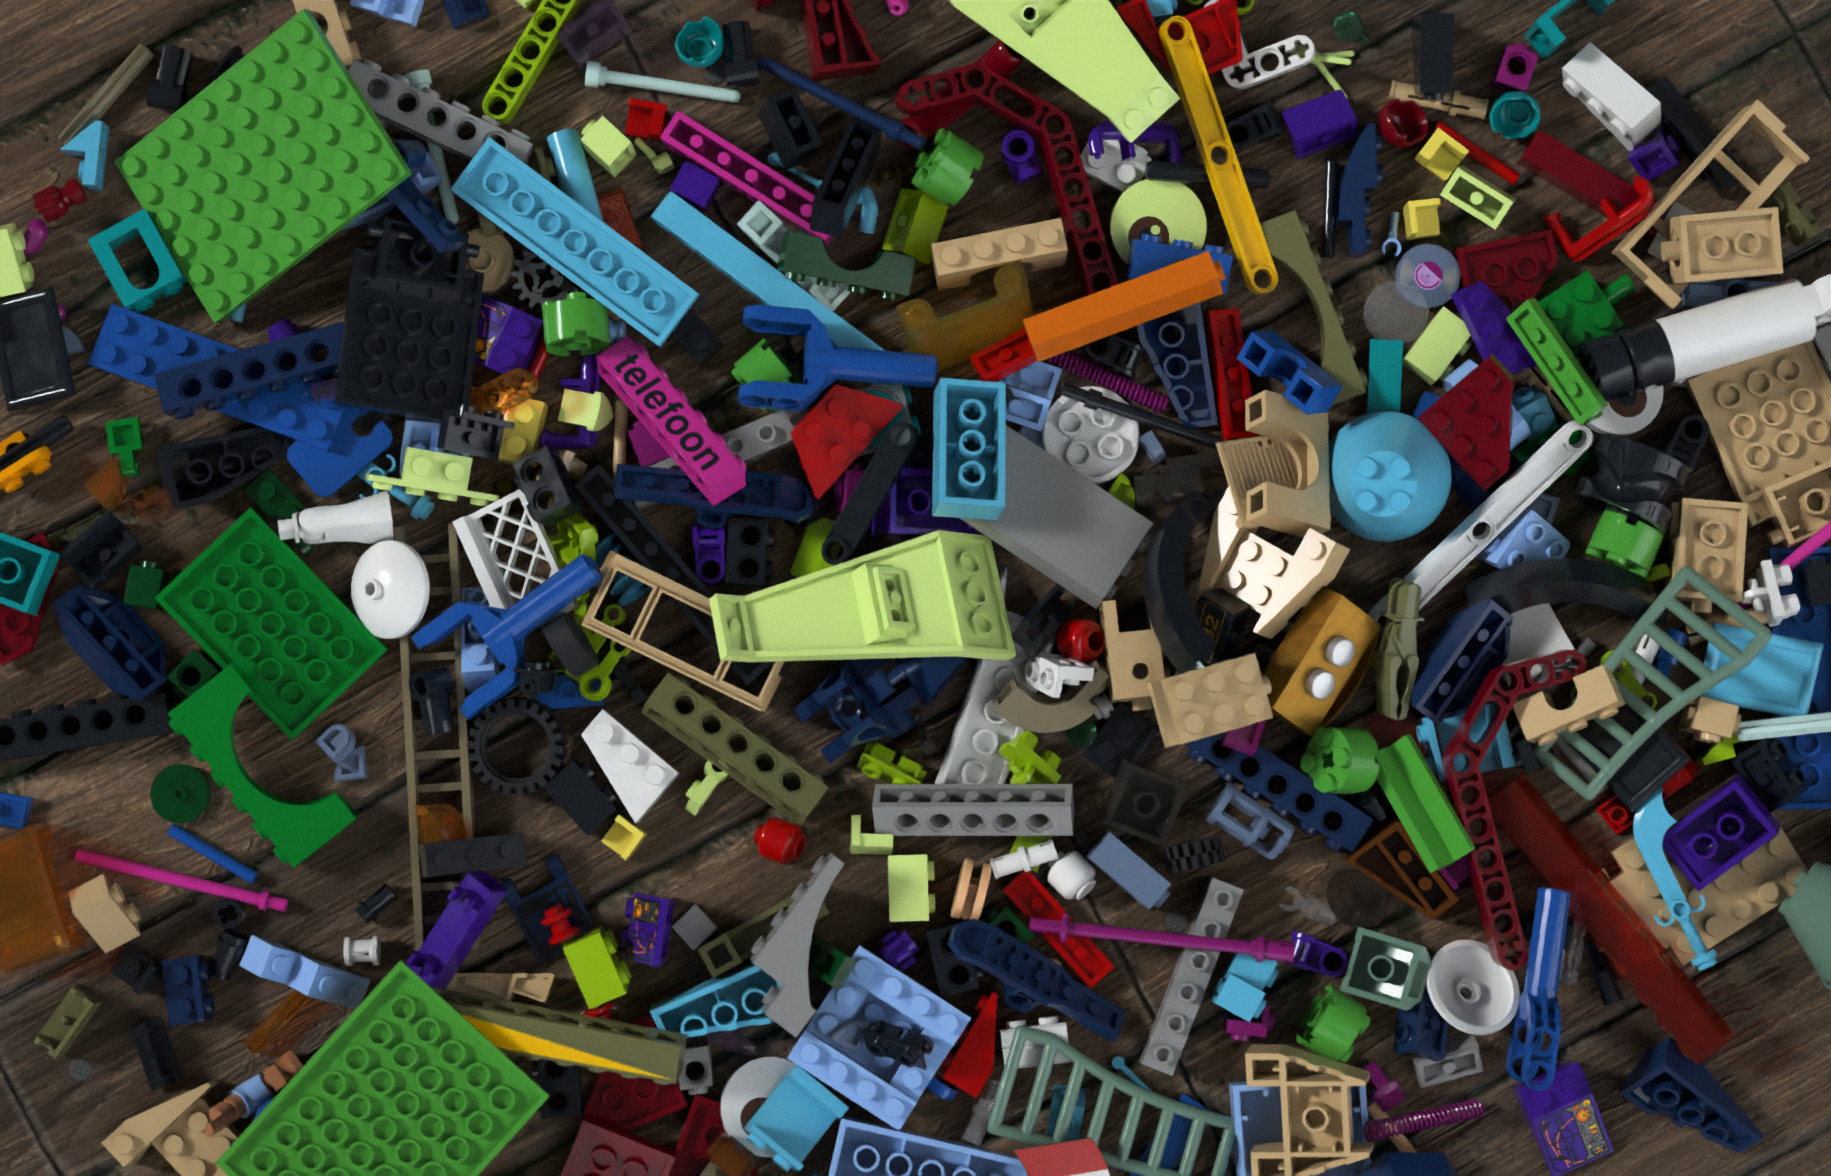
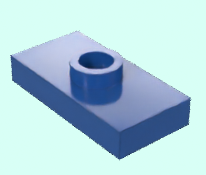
[537,675,604,710]

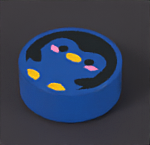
[927,1073,958,1101]

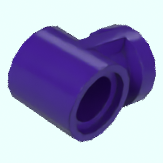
[1001,130,1045,186]

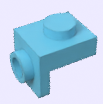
[1512,385,1558,441]
[1046,1084,1086,1140]

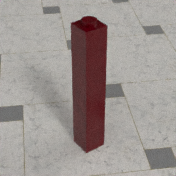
[1517,130,1670,244]

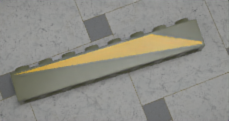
[434,988,687,1085]

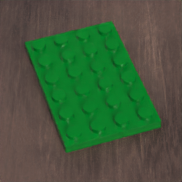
[154,507,389,740]

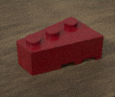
[799,0,882,82]

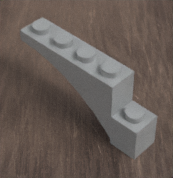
[750,852,845,1037]

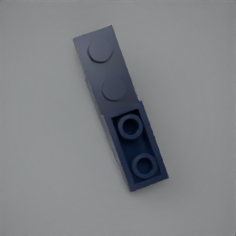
[1336,123,1382,258]

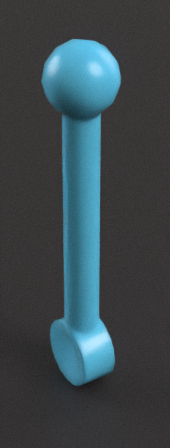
[768,153,822,190]
[1112,1056,1160,1109]

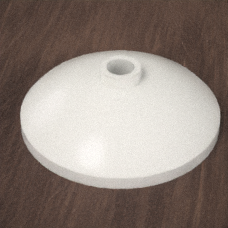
[351,540,430,639]
[1426,940,1520,1035]

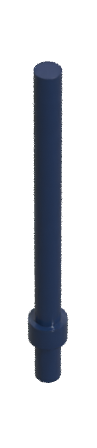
[757,55,927,150]

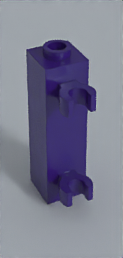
[406,871,508,989]

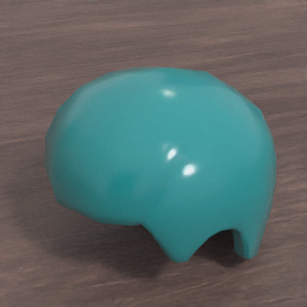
[675,16,725,68]
[1489,91,1542,140]

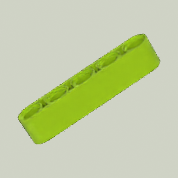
[482,0,581,126]

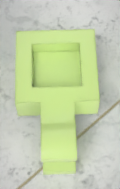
[685,760,728,816]

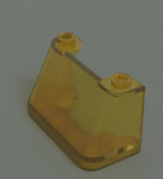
[896,260,1035,371]

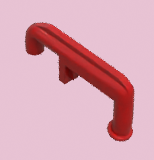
[1542,175,1654,262]

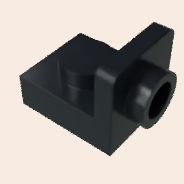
[110,944,162,995]

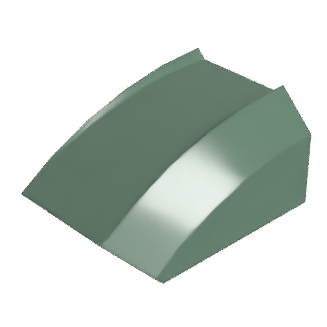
[1340,927,1432,1011]

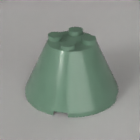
[1778,861,1831,990]

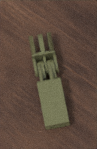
[1375,577,1424,720]

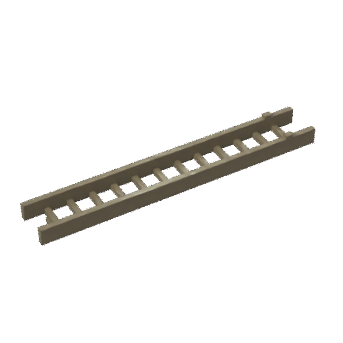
[394,523,482,951]

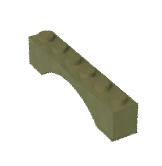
[1260,210,1368,408]

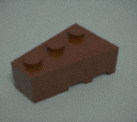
[1342,819,1459,920]

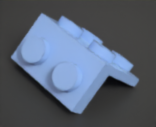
[1476,508,1570,569]

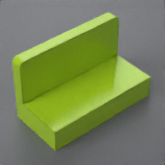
[881,188,948,265]
[790,518,842,578]

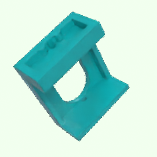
[88,208,188,313]

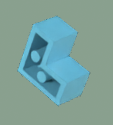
[1209,953,1279,1022]

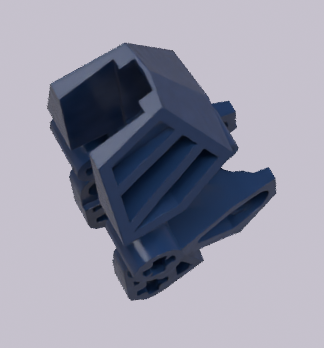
[792,656,969,764]

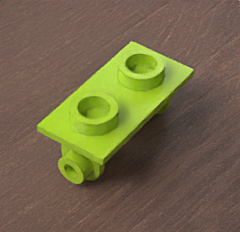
[856,742,927,784]

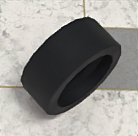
[543,612,599,678]

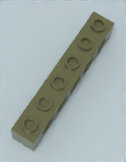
[641,672,829,827]

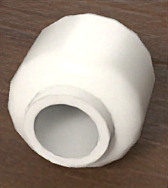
[1047,851,1096,900]

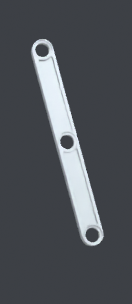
[1368,420,1593,636]

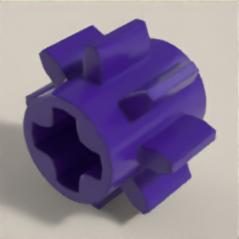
[879,929,919,970]

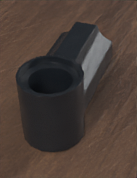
[722,20,760,88]
[147,45,194,113]
[409,666,454,735]

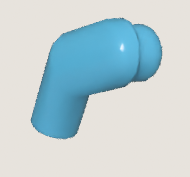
[857,186,878,234]

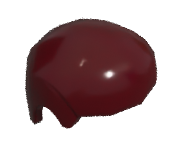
[1378,98,1428,148]

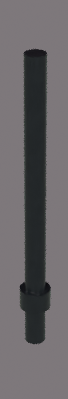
[1060,383,1224,450]

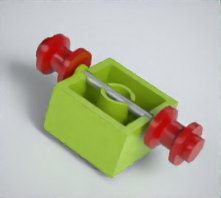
[540,904,632,1022]

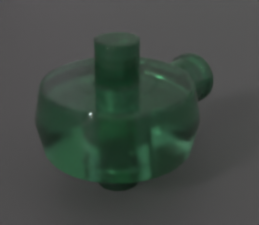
[1333,11,1370,44]
[1066,719,1097,748]

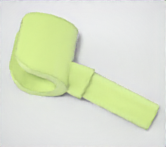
[634,137,674,174]

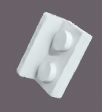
[1081,140,1152,193]
[1025,653,1094,698]

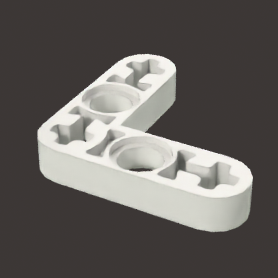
[1203,0,1316,90]

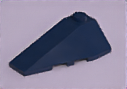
[1137,302,1218,428]
[1619,1036,1764,1153]

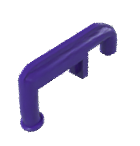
[1088,121,1183,163]
[539,350,600,449]

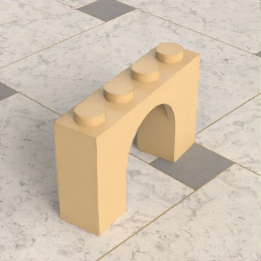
[931,218,1068,291]
[1245,390,1331,538]

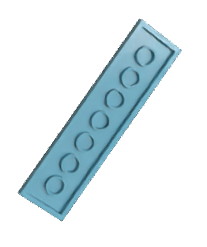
[450,137,700,347]

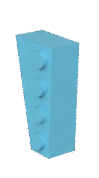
[650,961,780,1038]

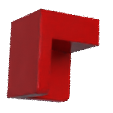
[625,98,669,142]

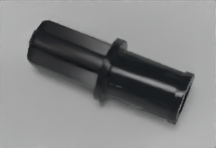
[1583,939,1624,1006]

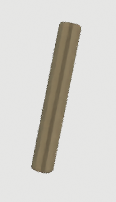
[58,44,154,145]

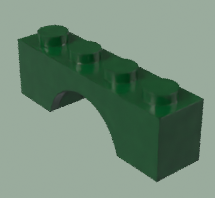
[777,231,916,301]

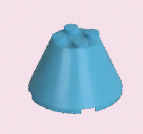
[1329,411,1452,542]

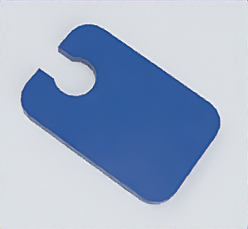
[287,406,393,498]

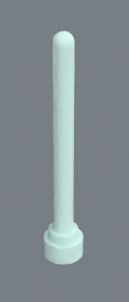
[585,61,741,103]
[404,70,459,224]

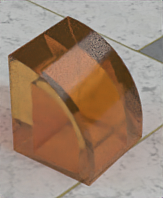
[83,458,128,511]
[415,803,467,845]

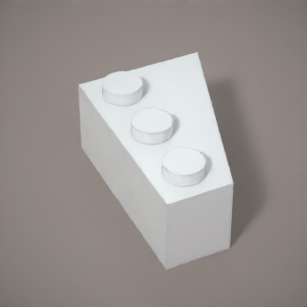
[1562,42,1661,151]
[581,709,680,824]

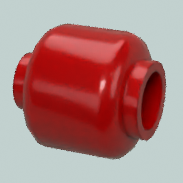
[1056,619,1105,662]
[754,817,806,865]

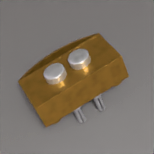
[1255,587,1381,737]

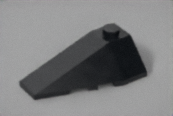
[155,427,293,511]

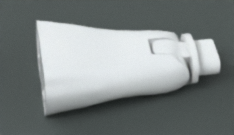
[277,490,394,544]

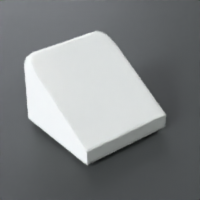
[672,904,718,951]

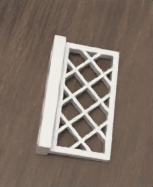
[452,489,579,628]

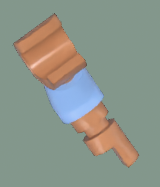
[205,1051,303,1137]

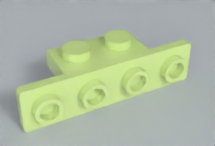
[365,447,499,506]

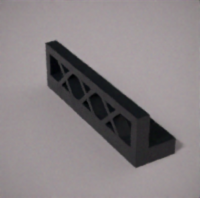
[1647,76,1748,197]

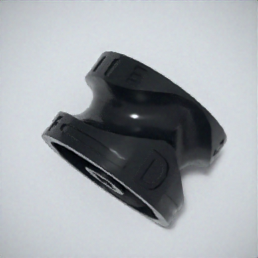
[1573,434,1692,535]

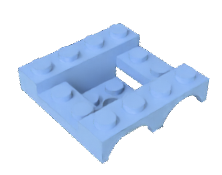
[787,945,971,1131]

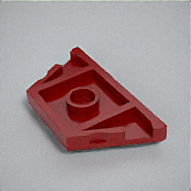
[789,384,904,500]

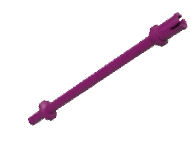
[1029,913,1295,963]

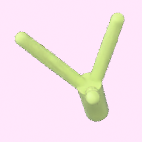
[1290,44,1355,99]

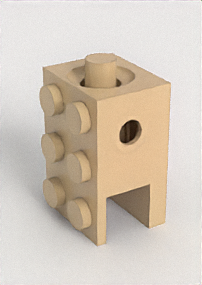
[1660,207,1783,284]
[1665,498,1748,613]
[1099,600,1171,711]
[1147,653,1273,748]

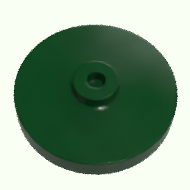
[150,764,211,823]

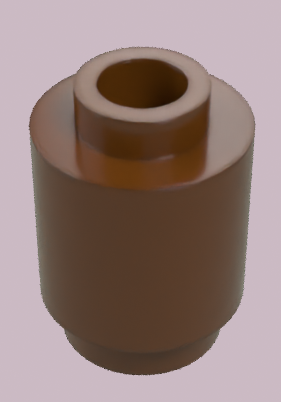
[706,1133,757,1176]

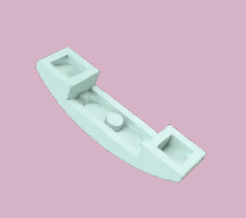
[737,200,850,311]

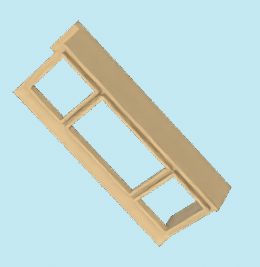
[1611,99,1810,309]
[581,550,785,712]

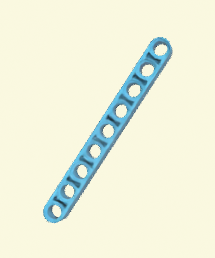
[650,191,885,385]

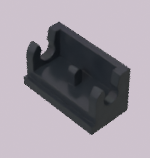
[1012,583,1077,658]

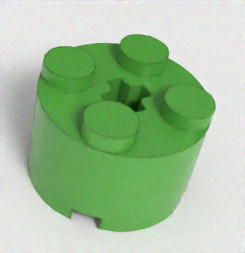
[912,128,984,207]
[542,292,610,356]
[731,338,803,413]
[1585,511,1663,579]
[1300,727,1379,794]
[1296,985,1371,1063]

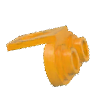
[0,431,52,493]

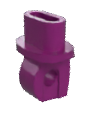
[1363,1061,1405,1112]

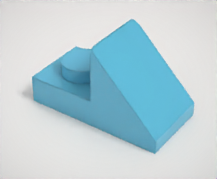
[60,120,110,191]

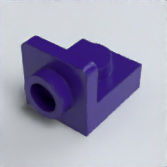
[1628,126,1681,181]

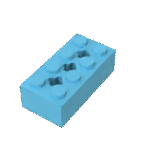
[932,378,1006,520]

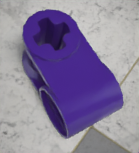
[692,525,727,588]
[1282,930,1348,977]

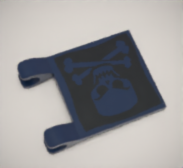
[501,854,596,963]

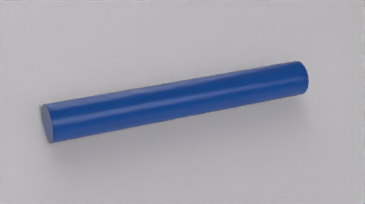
[167,823,259,884]

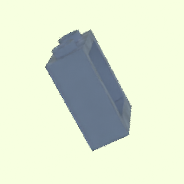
[1085,832,1171,910]

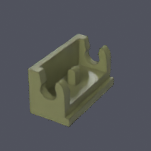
[34,983,102,1058]

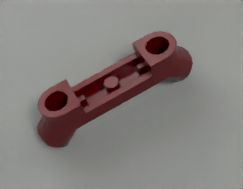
[900,40,1024,150]

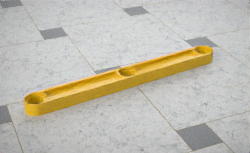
[1159,16,1278,295]

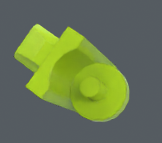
[998,730,1061,784]

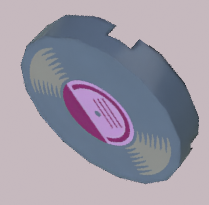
[1395,244,1461,309]

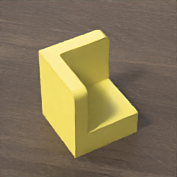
[1414,127,1469,181]
[1402,198,1441,240]
[601,815,647,861]

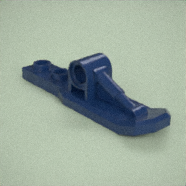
[384,137,465,253]
[614,464,813,529]
[948,919,1125,1042]

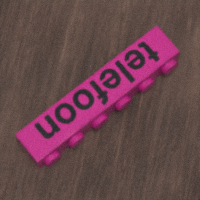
[660,110,833,248]
[596,335,747,506]

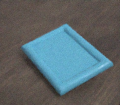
[1700,622,1824,717]

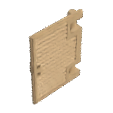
[1216,436,1331,530]

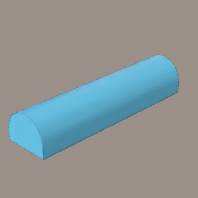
[547,129,604,222]

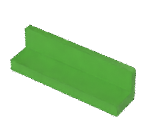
[1506,298,1608,425]
[1375,734,1475,874]

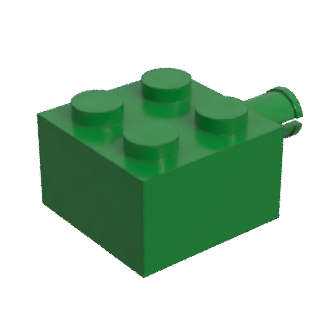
[1538,270,1636,356]

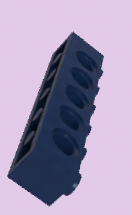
[154,322,344,420]
[1183,732,1374,855]

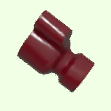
[33,177,88,223]

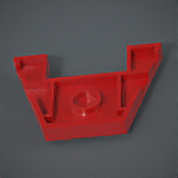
[1115,0,1242,79]

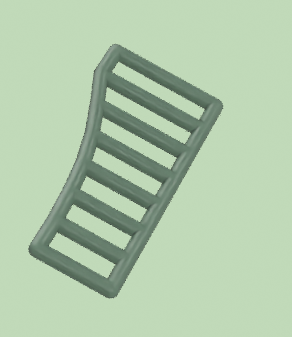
[1533,566,1772,800]
[987,1025,1236,1176]

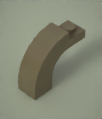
[992,659,1110,733]

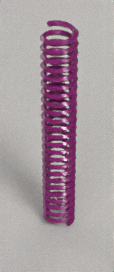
[1048,351,1169,413]
[1363,1099,1484,1142]

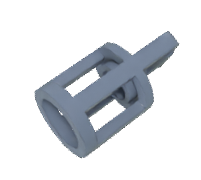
[1205,782,1294,859]

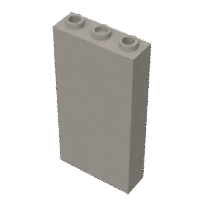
[960,425,1153,609]

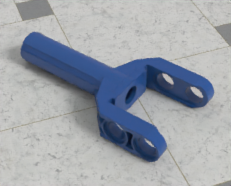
[738,305,937,411]
[411,553,603,720]
[1506,887,1571,1091]

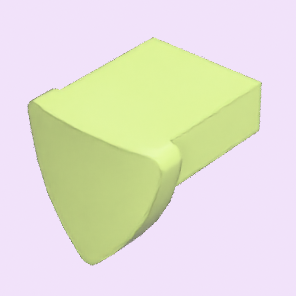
[558,389,613,431]
[850,815,893,855]

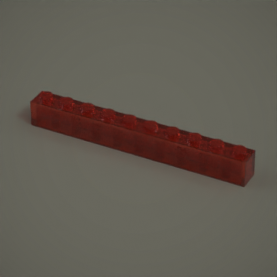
[1488,772,1734,1065]

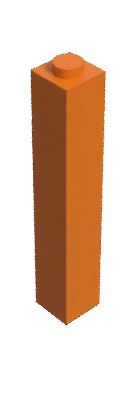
[1023,251,1226,362]

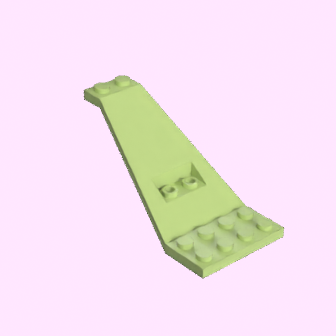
[948,0,1180,143]
[709,530,1016,662]

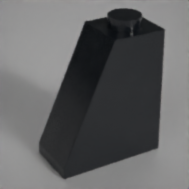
[1411,13,1455,101]

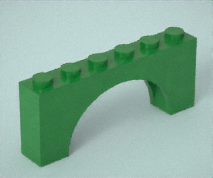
[168,662,358,868]

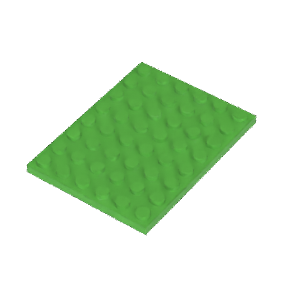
[115,9,413,323]
[215,960,550,1176]

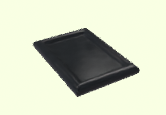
[0,286,76,412]
[1573,677,1692,812]

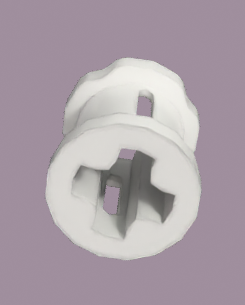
[343,936,381,966]

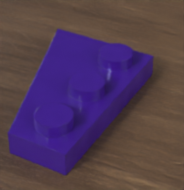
[1451,281,1538,375]

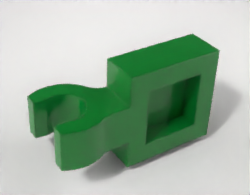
[105,417,145,478]

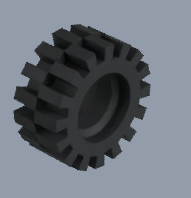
[1162,835,1226,874]

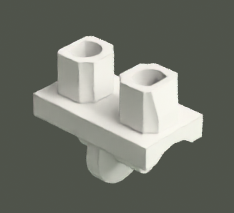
[1742,559,1800,627]

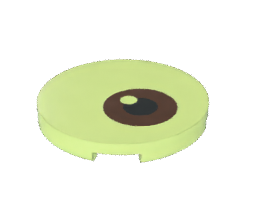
[1109,179,1207,265]

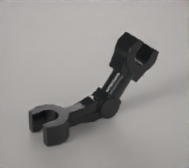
[613,617,650,707]

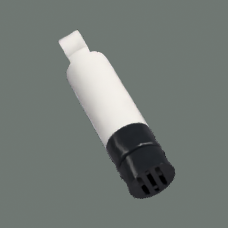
[1579,274,1831,402]

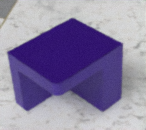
[670,161,721,213]

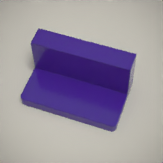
[1282,90,1358,159]

